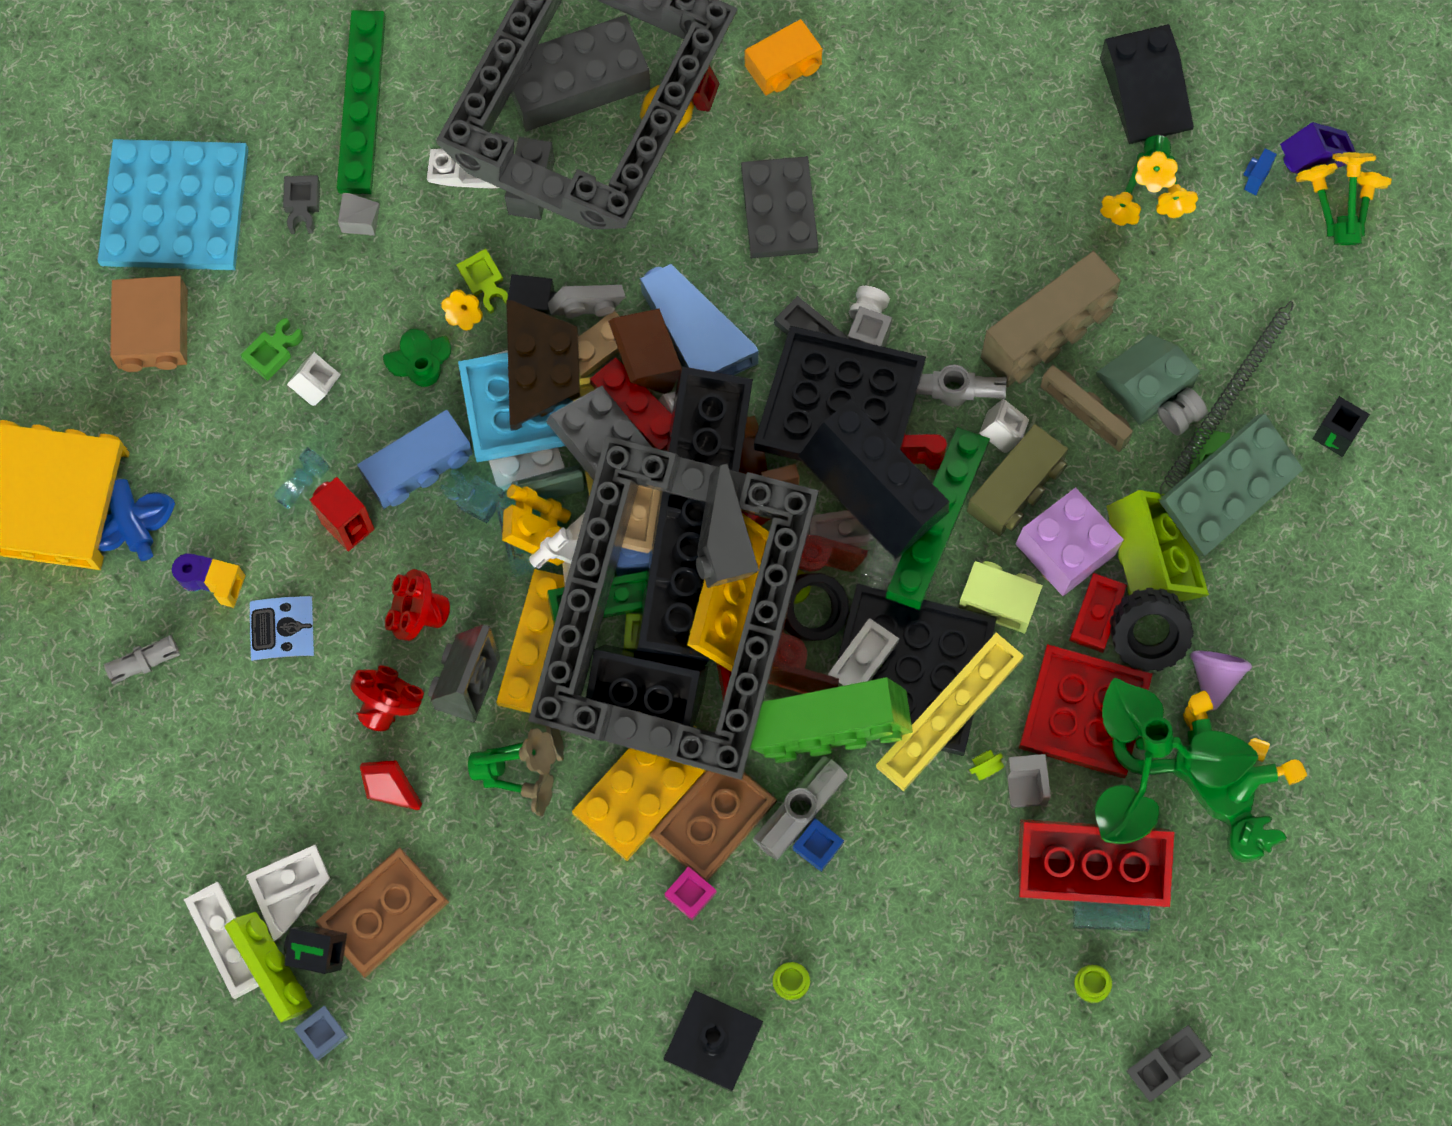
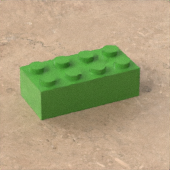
[751,677,913,763]

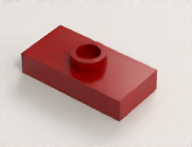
[1069,573,1127,653]

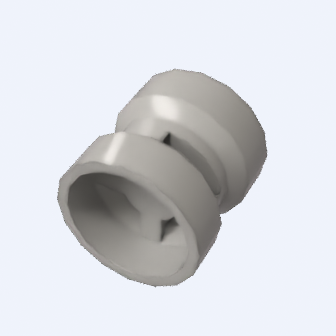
[1158,387,1208,436]

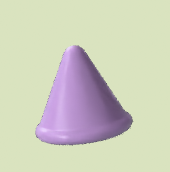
[1190,650,1252,711]

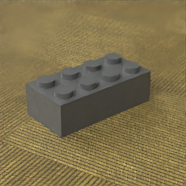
[511,15,651,132]

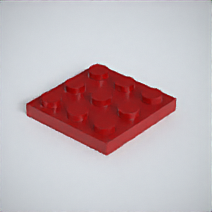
[1019,644,1153,779]

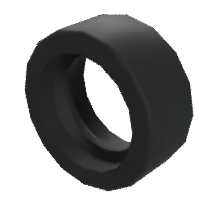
[783,573,849,641]

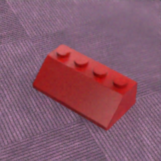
[1018,819,1174,907]

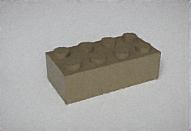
[980,250,1121,387]

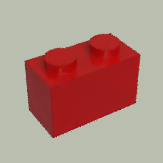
[310,477,375,552]

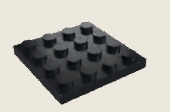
[754,326,926,461]
[830,583,997,756]

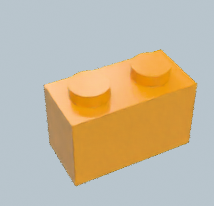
[745,19,823,96]

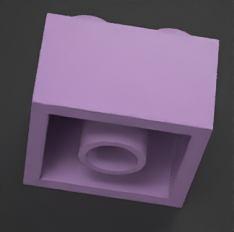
[1015,487,1124,596]

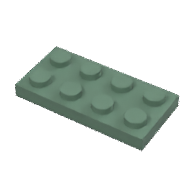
[1158,414,1304,556]

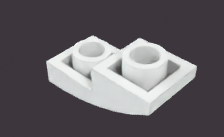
[427,149,499,188]

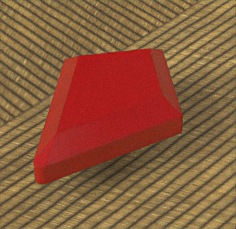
[359,760,422,810]

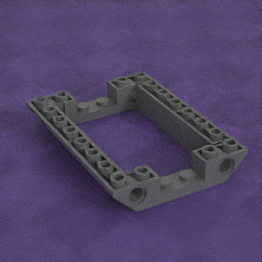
[436,0,738,230]
[528,436,819,780]

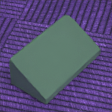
[511,465,584,502]

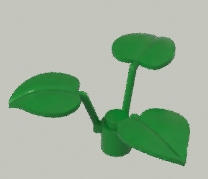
[1095,678,1258,844]

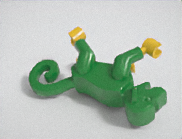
[1112,691,1307,862]

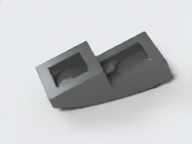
[1127,1025,1213,1102]

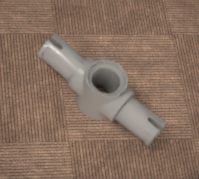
[917,364,1007,407]

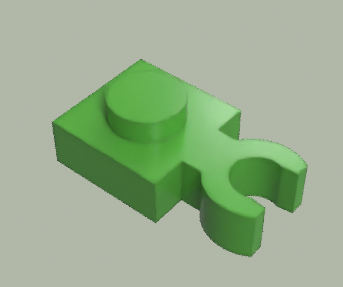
[241,318,304,381]

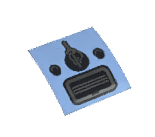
[249,596,314,661]

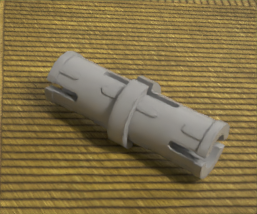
[104,635,180,685]

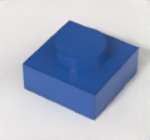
[1243,148,1277,195]
[792,818,844,872]

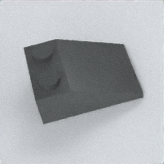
[428,624,501,723]

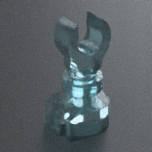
[274,447,330,509]

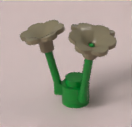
[468,726,564,816]

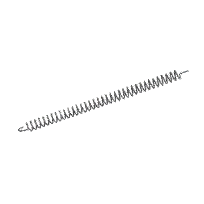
[1160,301,1293,496]

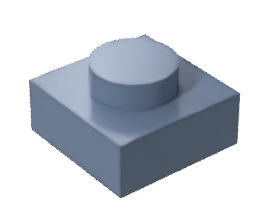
[294,1006,348,1061]

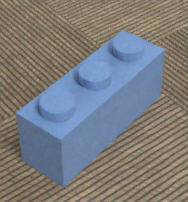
[357,410,473,509]

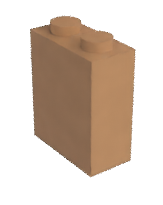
[110,276,188,372]

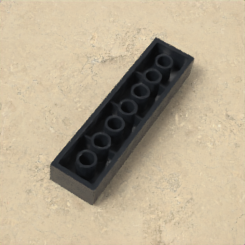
[634,366,753,666]

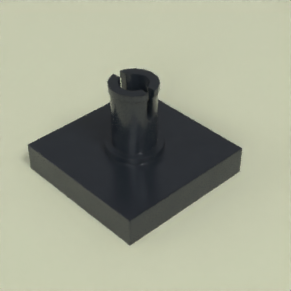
[663,990,763,1092]

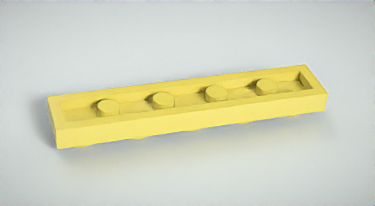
[876,633,1024,791]

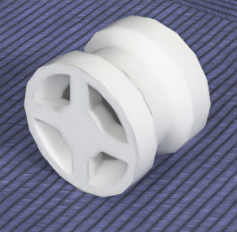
[849,285,890,320]

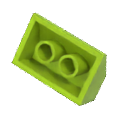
[1106,490,1209,602]

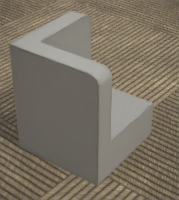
[847,306,892,347]
[1005,754,1051,808]

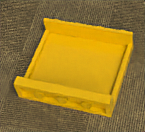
[0,420,129,570]

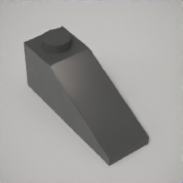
[696,464,759,588]

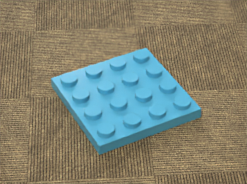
[98,139,248,270]

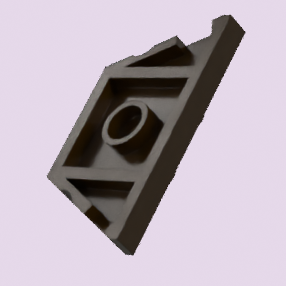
[507,300,581,431]

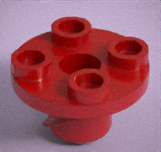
[385,569,450,641]
[350,665,424,732]

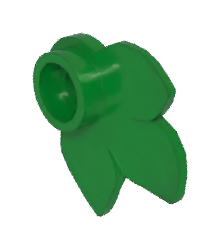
[383,329,452,387]

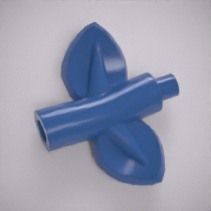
[98,479,175,561]

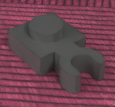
[283,175,320,234]

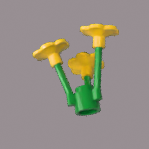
[1100,135,1198,226]
[1295,152,1392,245]

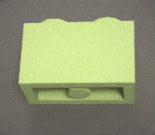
[958,561,1043,634]

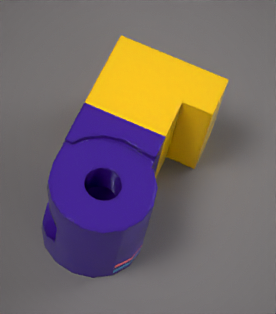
[172,553,246,608]

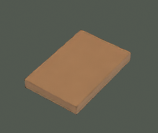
[650,770,777,882]
[315,847,449,978]

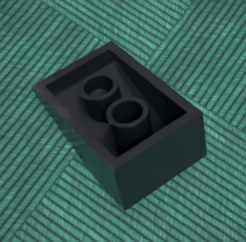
[1100,24,1194,144]

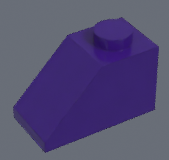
[1280,122,1356,174]

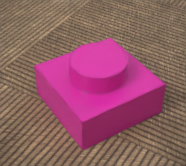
[664,866,717,921]

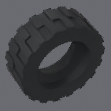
[1110,588,1194,672]

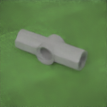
[753,756,848,860]

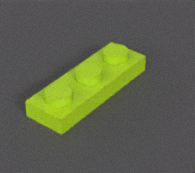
[224,911,312,1023]

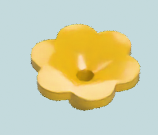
[441,289,483,331]

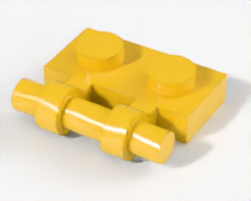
[502,484,571,566]

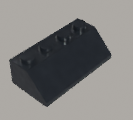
[798,399,949,560]

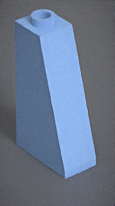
[640,264,758,376]

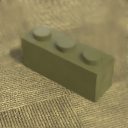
[967,424,1068,537]

